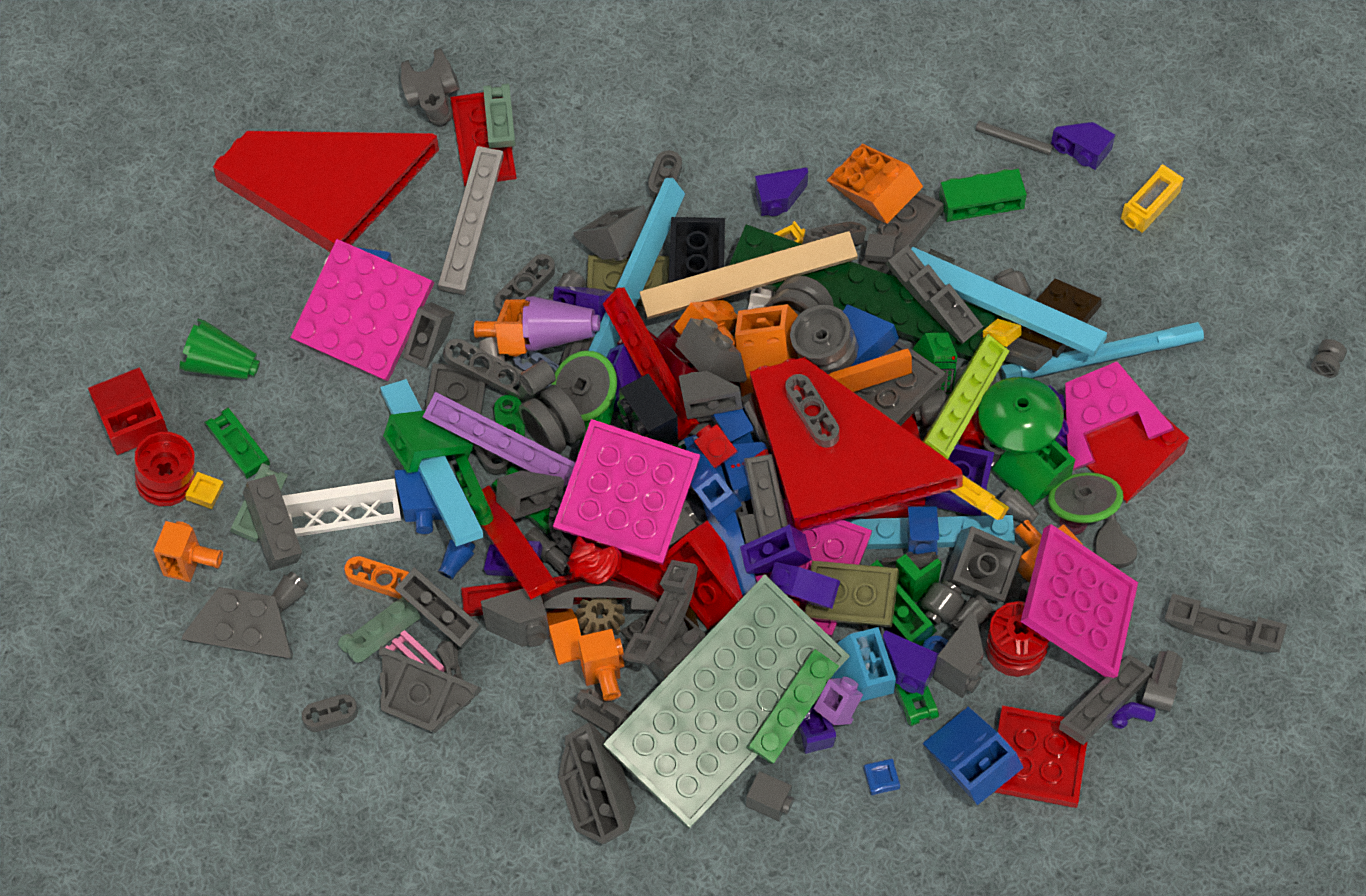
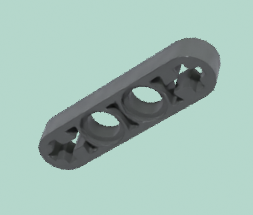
[443,339,539,403]

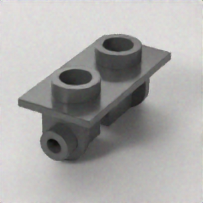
[572,687,632,735]

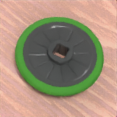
[551,351,617,422]
[1048,473,1123,523]

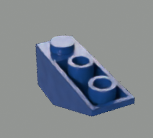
[686,443,742,522]

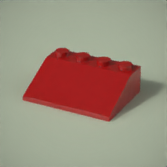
[1064,410,1189,503]

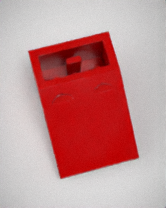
[88,367,168,455]

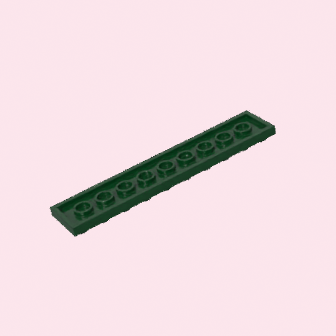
[729,224,1002,361]

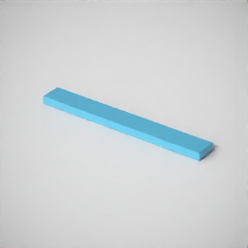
[588,178,685,357]
[911,247,1107,357]
[380,379,483,546]

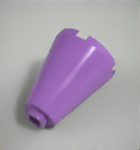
[522,296,600,351]

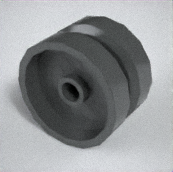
[765,276,834,315]
[790,305,859,374]
[519,385,586,454]

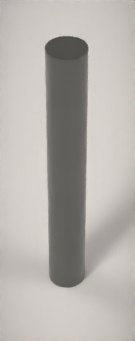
[976,121,1053,155]

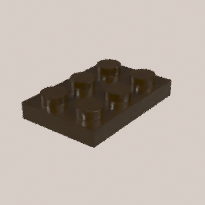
[1016,278,1102,358]

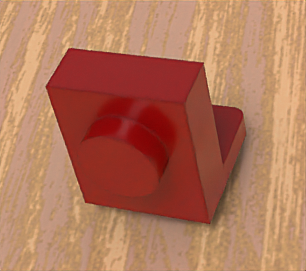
[694,424,738,469]

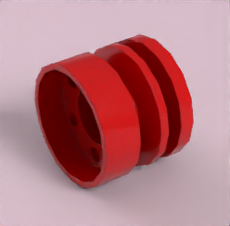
[135,432,195,506]
[985,601,1050,677]

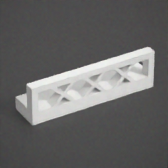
[282,479,401,537]

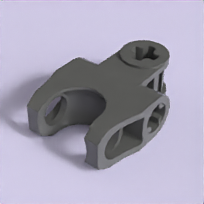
[401,48,460,125]

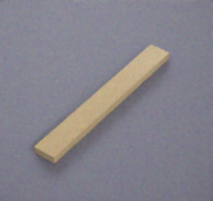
[640,231,858,320]

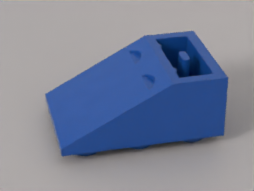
[923,707,1024,805]

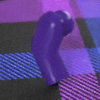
[1111,702,1156,729]

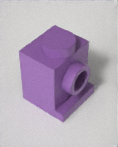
[814,677,863,725]

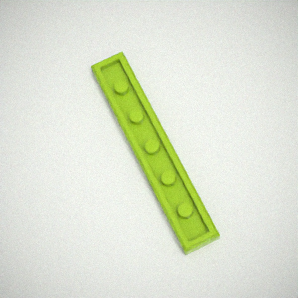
[923,334,1009,459]

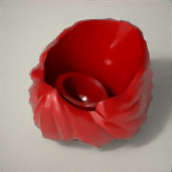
[566,536,622,585]

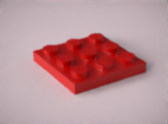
[995,705,1087,808]

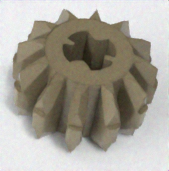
[576,597,625,635]

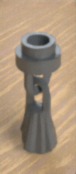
[437,640,471,706]

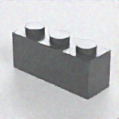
[243,474,302,571]
[395,567,482,648]

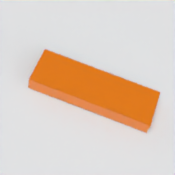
[829,349,912,392]

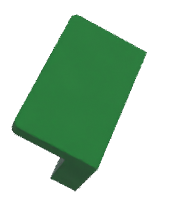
[895,554,942,603]

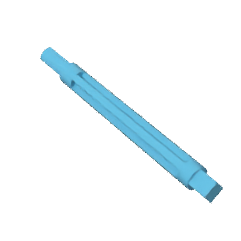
[1001,322,1204,379]

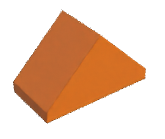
[546,608,581,665]

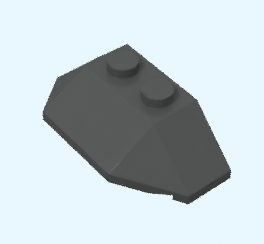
[558,722,636,844]

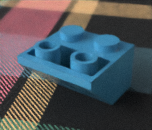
[831,627,896,702]

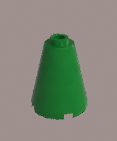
[179,318,260,380]

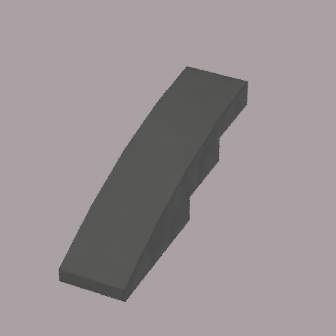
[885,245,983,344]

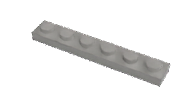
[438,146,504,295]

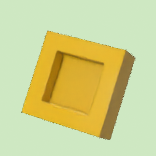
[983,319,1021,347]
[185,472,224,509]

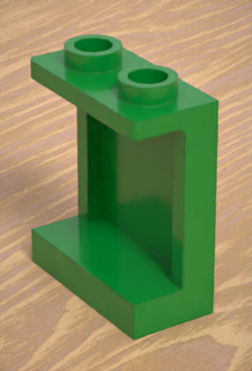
[383,410,473,473]

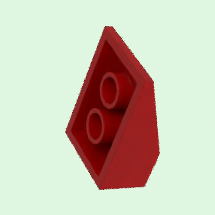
[657,520,743,630]

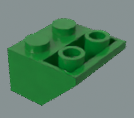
[992,440,1076,507]

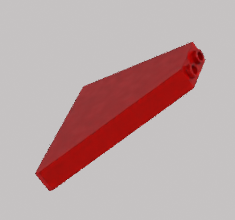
[213,131,439,252]
[750,357,963,530]

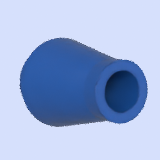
[438,540,475,580]

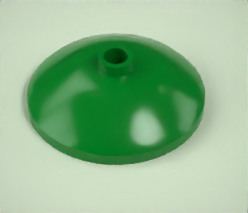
[978,377,1064,454]

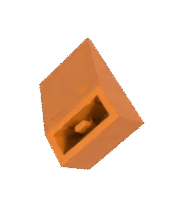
[827,143,923,224]
[735,304,798,397]

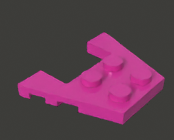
[1065,362,1174,471]

